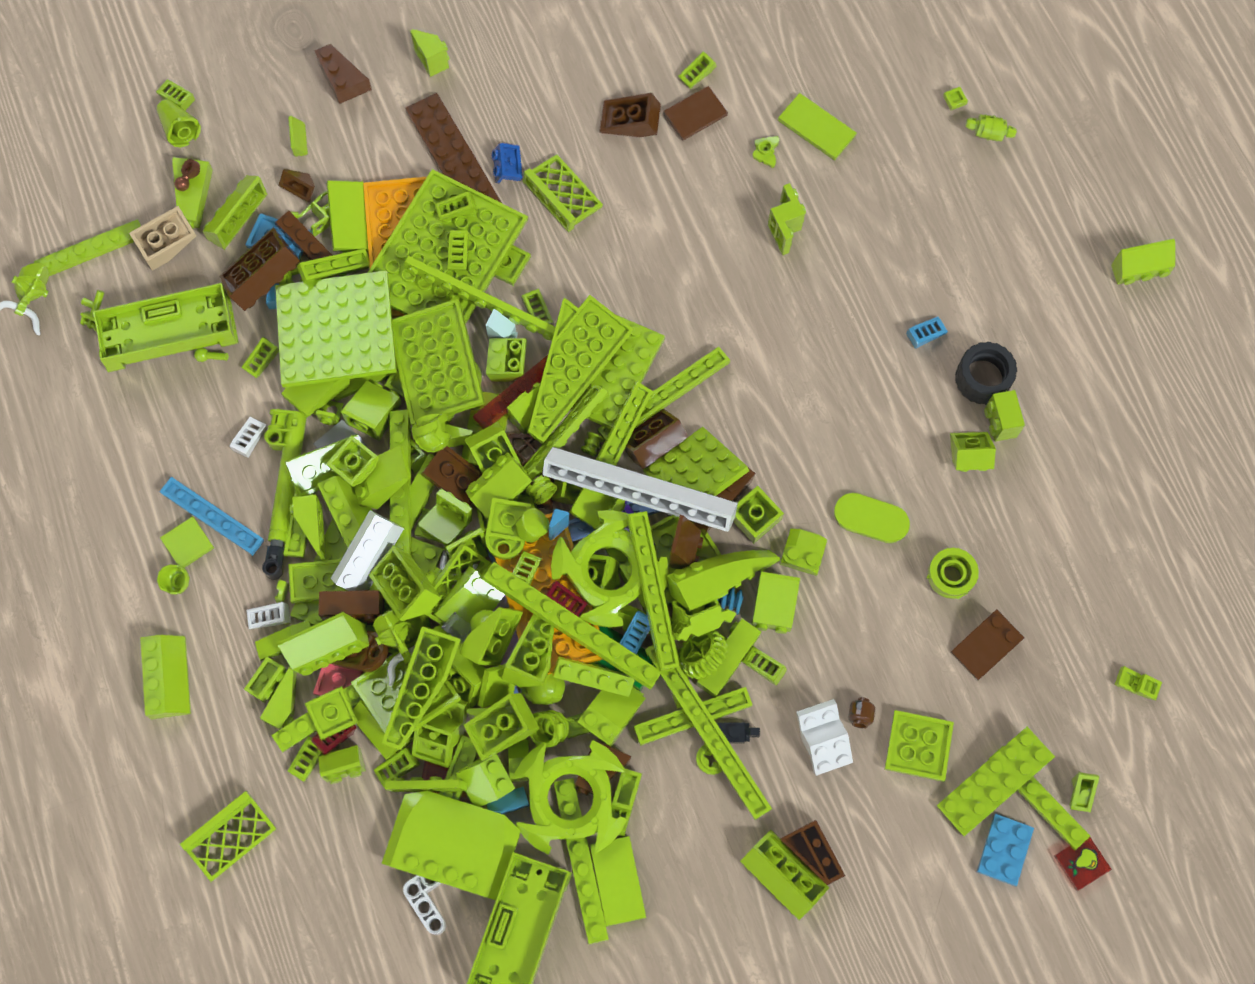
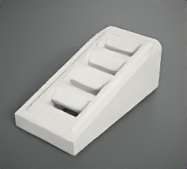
[229,417,267,458]
[247,602,291,629]

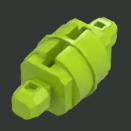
[965,114,1017,142]

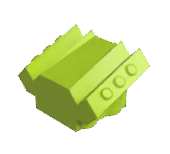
[670,600,737,641]

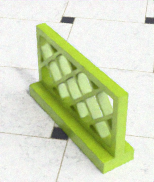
[523,154,603,232]
[425,543,492,633]
[180,791,277,882]

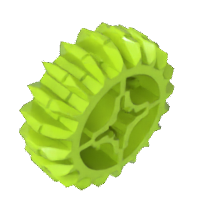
[678,630,728,680]

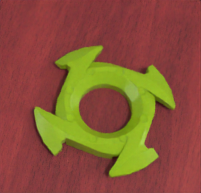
[551,510,669,628]
[514,740,627,855]

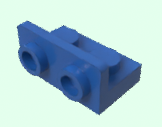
[491,143,523,183]

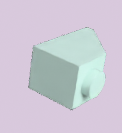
[486,309,518,339]

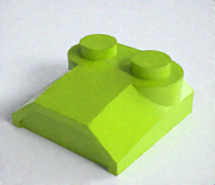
[326,435,379,487]
[780,528,827,576]

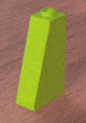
[172,157,213,229]

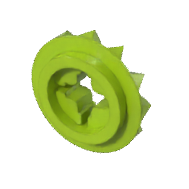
[696,744,723,775]

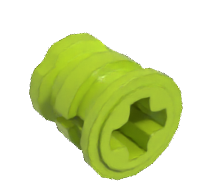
[581,432,605,456]

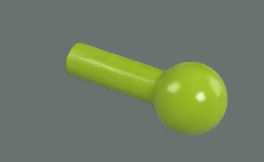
[194,348,229,362]

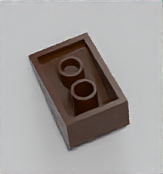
[600,93,661,138]
[669,515,704,569]
[951,609,1025,681]

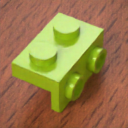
[244,657,287,703]

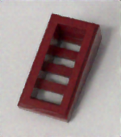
[544,580,588,617]
[311,725,357,755]

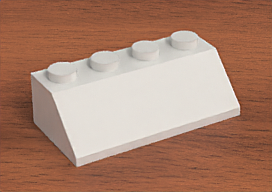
[331,510,404,591]

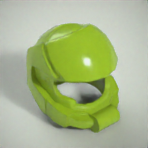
[411,413,451,452]
[521,673,565,705]
[530,710,569,748]

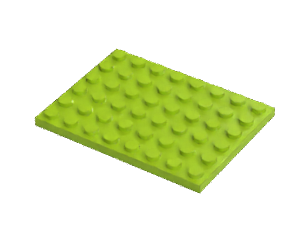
[368,169,528,324]

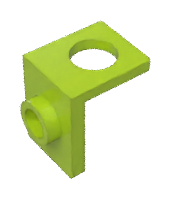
[316,401,344,425]

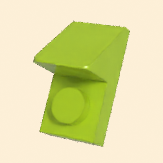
[1069,772,1099,812]

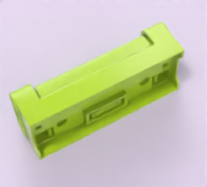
[93,283,239,373]
[467,852,572,984]

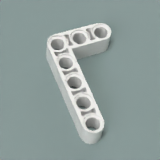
[403,875,446,935]

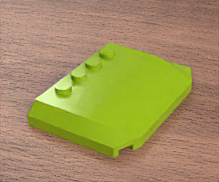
[381,791,521,900]

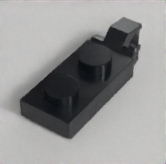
[717,723,760,744]

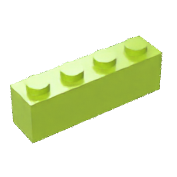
[696,619,761,698]

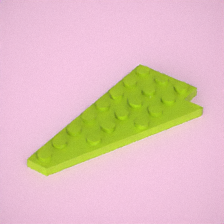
[528,295,634,444]

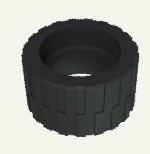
[955,342,1017,405]

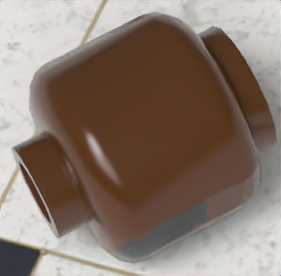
[848,697,876,729]

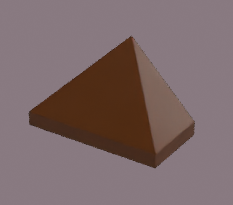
[278,169,315,203]

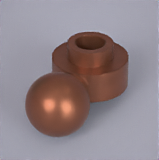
[174,159,200,191]

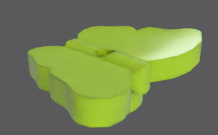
[753,136,779,168]

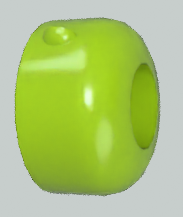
[926,548,979,599]

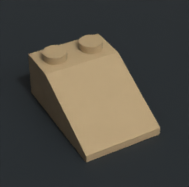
[129,206,196,271]

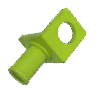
[311,201,330,236]

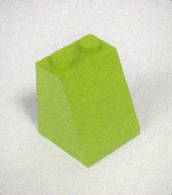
[341,381,402,441]
[752,572,800,634]

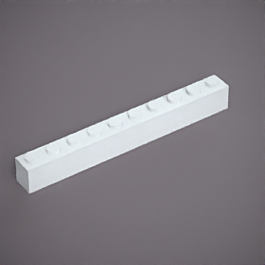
[543,447,738,532]

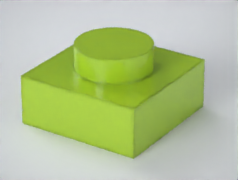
[943,87,968,110]

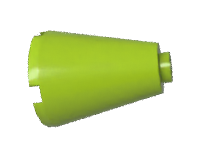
[156,99,201,148]

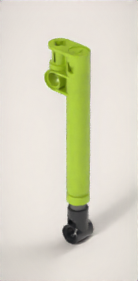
[262,409,307,580]

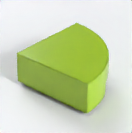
[275,580,290,603]

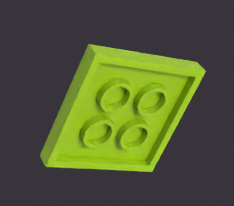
[884,710,954,782]

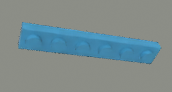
[160,477,265,556]

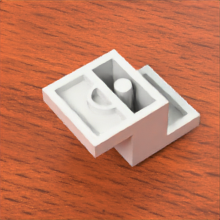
[796,699,853,775]

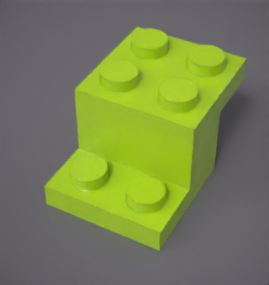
[768,183,806,256]
[412,700,469,768]

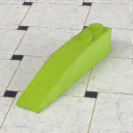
[667,550,780,611]
[381,626,461,750]

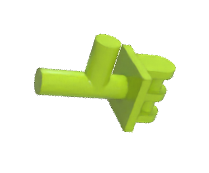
[80,290,105,331]

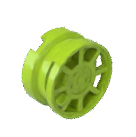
[526,475,557,505]

